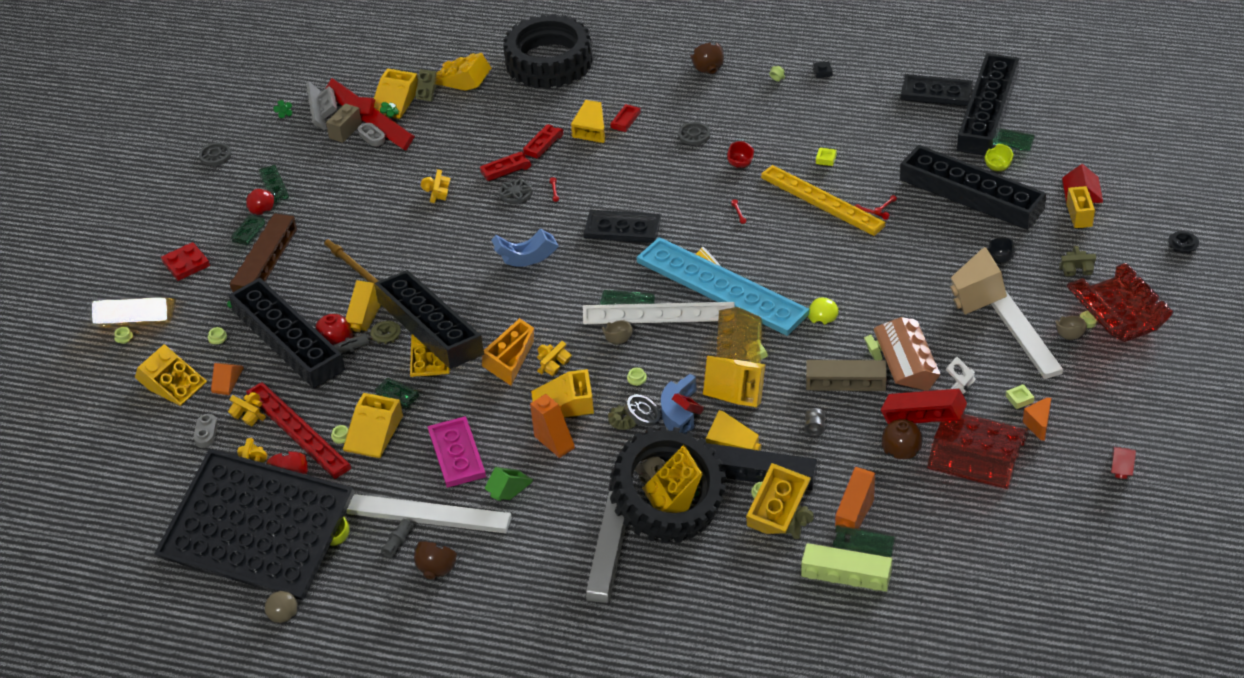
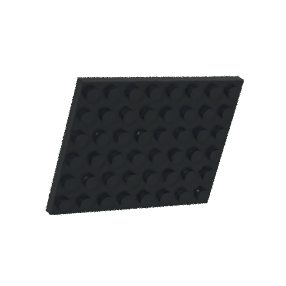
[154,448,356,601]

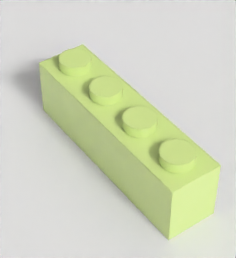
[801,543,892,592]

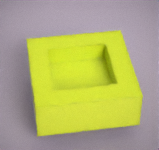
[816,148,837,166]

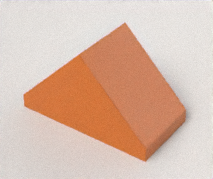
[211,363,244,395]
[1023,397,1051,441]

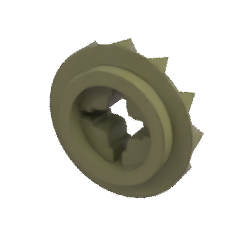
[370,321,401,345]
[608,404,637,430]

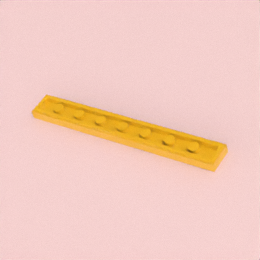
[761,165,885,236]

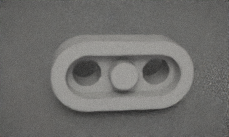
[358,123,385,147]
[194,414,218,448]

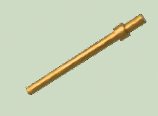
[324,239,379,283]

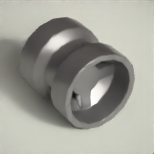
[804,408,825,436]

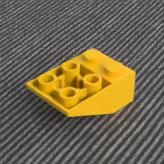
[435,52,492,91]
[374,69,418,119]
[410,334,450,377]
[135,344,207,406]
[703,356,766,407]
[531,369,594,417]
[343,393,403,458]
[642,445,702,513]

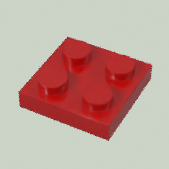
[161,242,210,281]

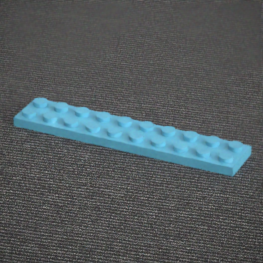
[637,237,809,336]

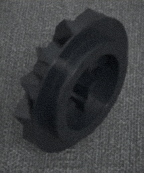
[1168,231,1199,254]

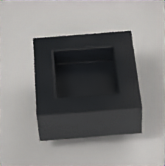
[813,61,833,78]

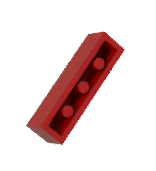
[881,388,967,424]

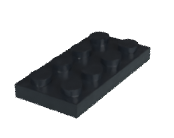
[900,74,973,106]
[584,210,661,243]

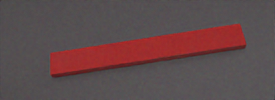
[325,78,415,151]
[246,382,351,479]

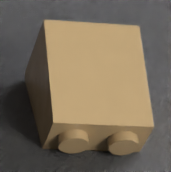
[950,247,1007,314]

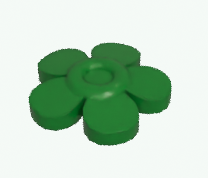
[273,100,293,119]
[380,102,399,118]

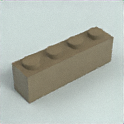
[806,360,886,391]

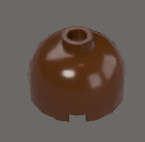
[690,42,724,74]
[882,419,922,459]
[414,541,457,580]

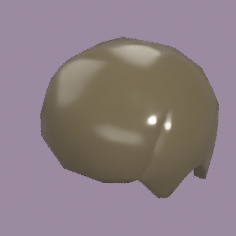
[1056,316,1087,340]
[602,320,633,345]
[265,591,298,623]

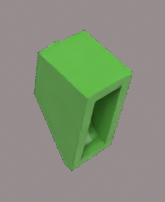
[484,467,533,501]

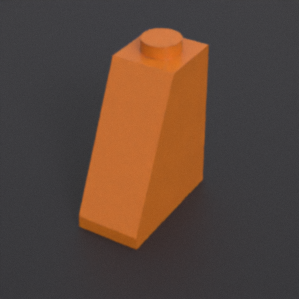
[530,394,575,458]
[835,466,875,536]

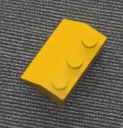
[746,463,811,534]

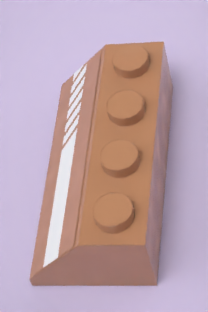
[873,317,940,391]

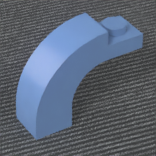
[491,228,559,267]
[661,374,696,434]

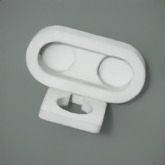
[946,357,976,394]

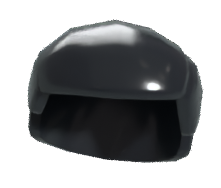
[986,237,1015,264]

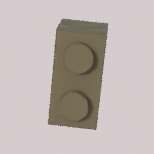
[326,104,362,143]

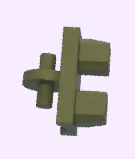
[415,69,437,101]
[1059,246,1096,277]
[781,505,814,539]

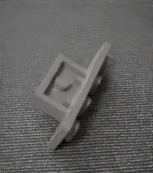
[306,81,337,130]

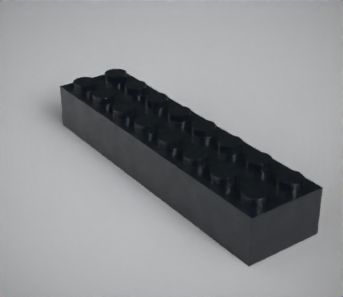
[957,53,1020,156]
[900,144,1047,230]
[374,270,484,369]
[229,278,345,389]

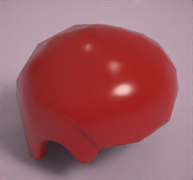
[727,141,754,168]
[246,189,274,215]

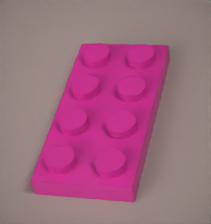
[427,416,486,488]

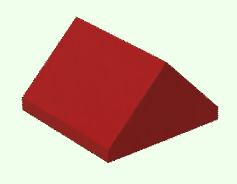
[1062,164,1103,203]

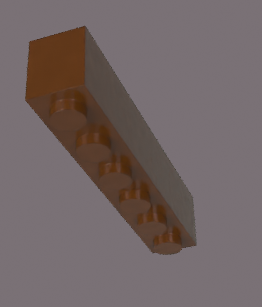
[230,213,297,293]

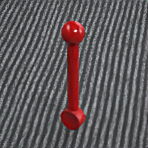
[549,177,559,202]
[874,195,897,214]
[731,199,746,224]
[855,204,890,220]

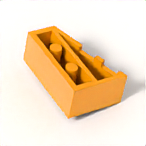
[482,318,534,386]

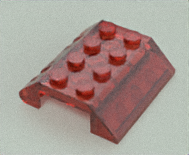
[1067,263,1173,342]
[927,413,1028,489]

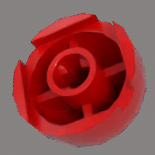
[315,314,353,345]
[266,451,308,475]

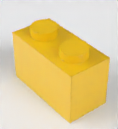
[1066,186,1095,228]

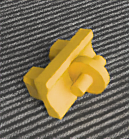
[420,169,450,203]
[537,341,571,376]
[228,392,266,427]
[237,438,267,463]

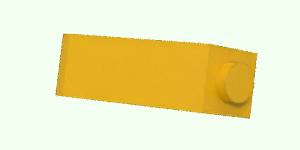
[571,100,605,143]
[345,280,381,332]
[706,410,761,451]

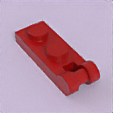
[523,124,564,159]
[480,152,531,181]

